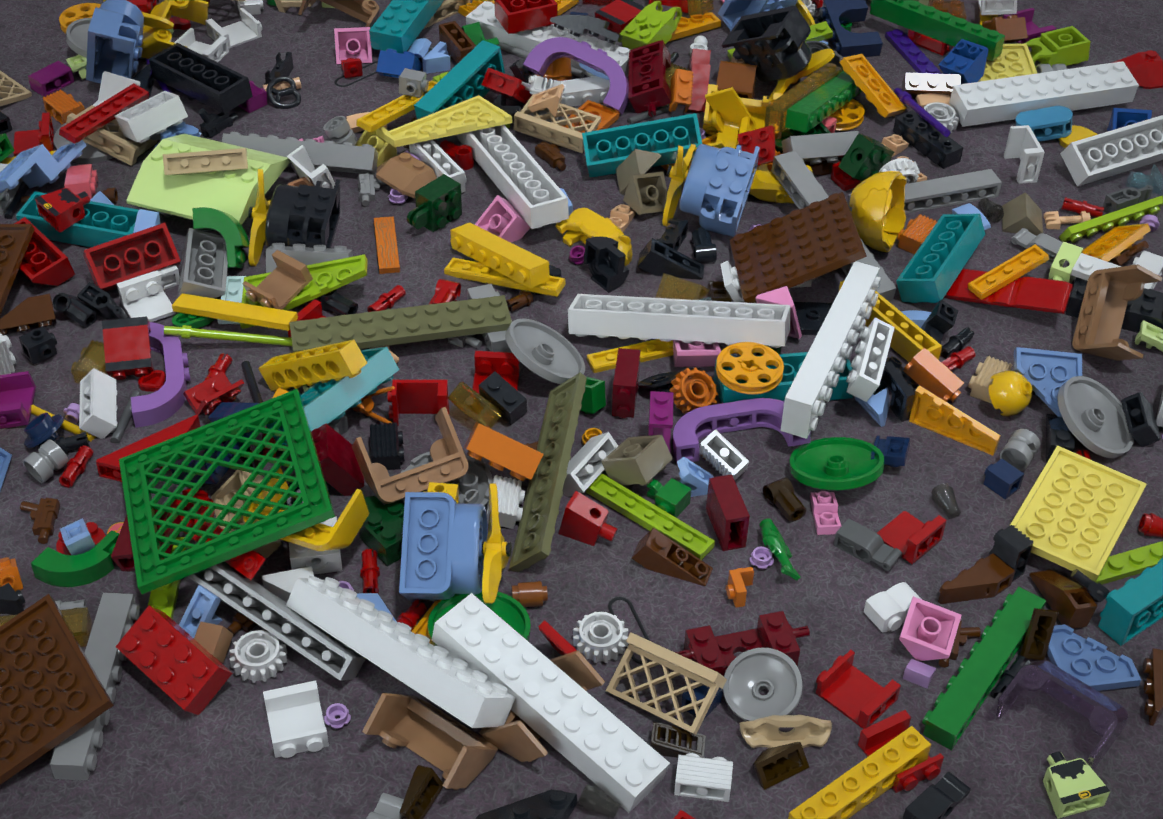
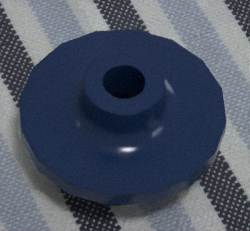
[24,412,64,448]

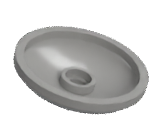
[723,648,803,721]

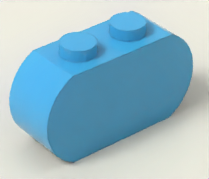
[1015,106,1073,142]

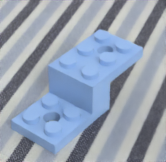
[0,140,87,193]

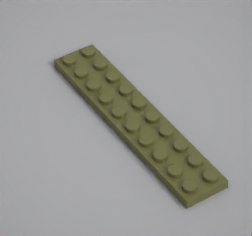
[290,295,512,352]
[509,372,587,572]

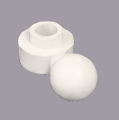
[690,36,708,55]

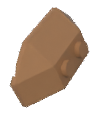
[376,152,437,198]

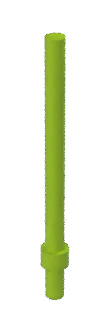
[164,325,293,346]

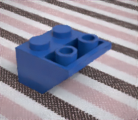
[939,39,988,84]
[376,49,423,78]

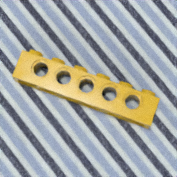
[258,339,367,391]
[788,726,931,819]

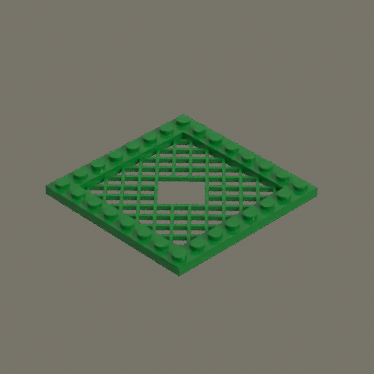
[119,389,335,594]

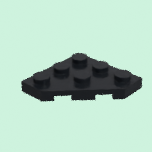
[476,789,578,819]

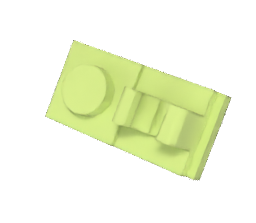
[66,54,87,80]
[1135,320,1163,352]

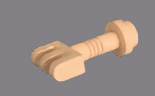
[1044,211,1091,229]

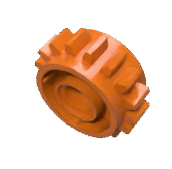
[670,367,718,414]

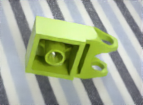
[620,1,682,50]
[1026,26,1091,68]

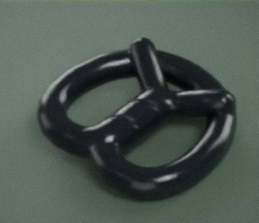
[266,76,301,109]

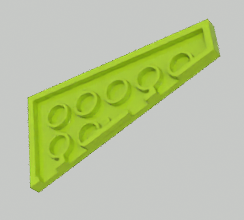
[240,254,368,329]

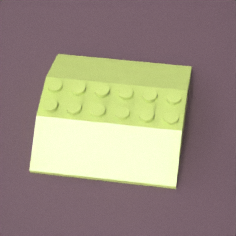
[126,134,290,225]

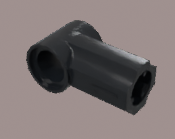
[691,228,717,263]
[318,289,358,316]
[53,293,97,328]

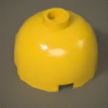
[988,371,1032,416]

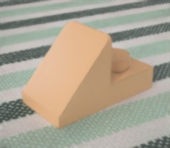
[528,84,565,117]

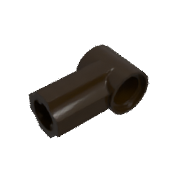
[763,477,806,522]

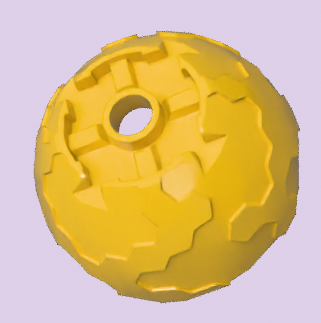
[849,171,907,252]

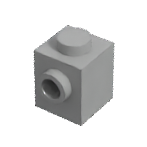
[399,68,429,98]

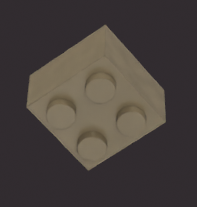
[601,435,673,487]

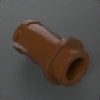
[506,291,533,313]

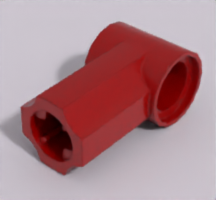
[440,140,474,170]
[428,279,461,305]

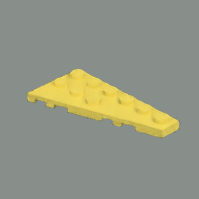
[383,95,512,147]

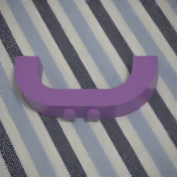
[523,37,629,115]
[131,322,191,428]
[673,398,811,464]

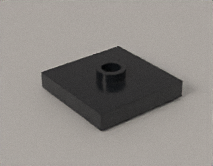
[793,302,833,335]

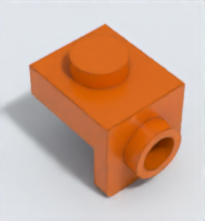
[0,557,23,591]
[726,567,754,608]

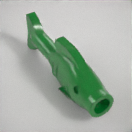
[759,519,801,580]

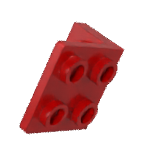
[13,112,54,157]
[738,125,775,166]
[471,351,520,401]
[183,372,244,416]
[877,511,947,564]

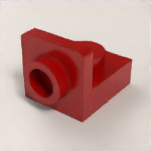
[341,58,363,78]
[831,162,861,191]

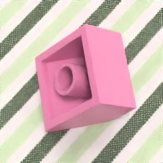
[475,195,530,242]

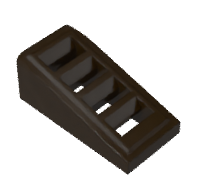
[709,281,731,302]
[651,722,706,758]
[399,765,443,819]

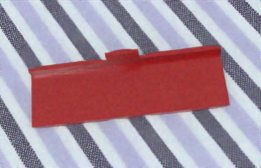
[944,269,1073,314]

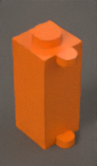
[903,348,964,402]

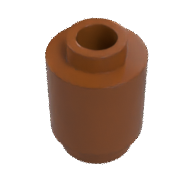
[511,581,548,607]

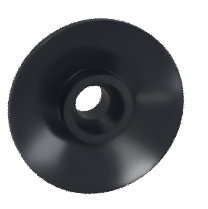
[638,372,679,392]

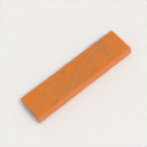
[374,216,400,274]

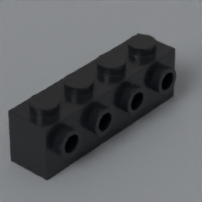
[893,110,963,169]

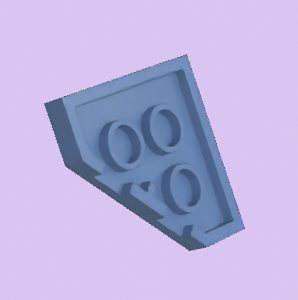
[1014,347,1082,417]
[1047,624,1141,695]

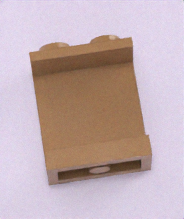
[242,250,313,310]

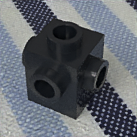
[19,326,57,365]

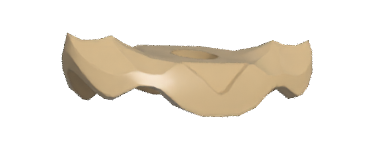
[740,715,832,748]

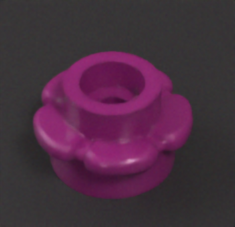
[569,245,585,265]

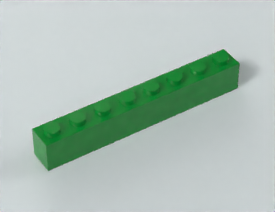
[870,0,1005,61]
[785,71,863,133]
[922,587,1046,751]

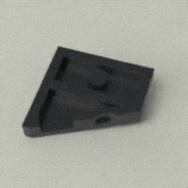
[510,58,533,84]

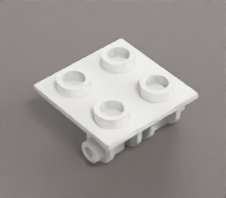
[521,75,566,98]

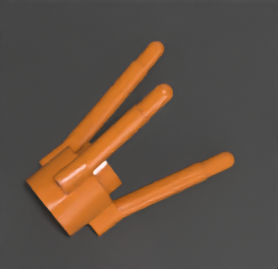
[352,386,395,424]

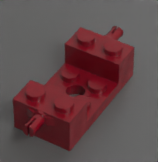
[628,40,671,117]
[675,611,810,676]

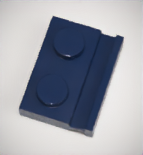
[871,435,910,467]

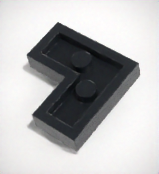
[881,361,915,422]

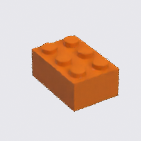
[464,422,543,481]

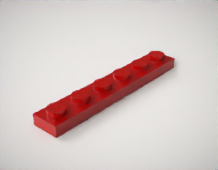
[59,83,149,144]

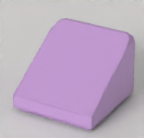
[903,659,936,688]

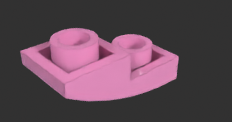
[810,491,841,535]

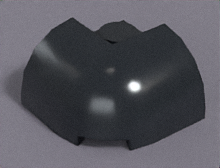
[584,237,630,293]

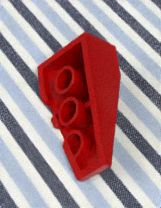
[1112,50,1163,89]

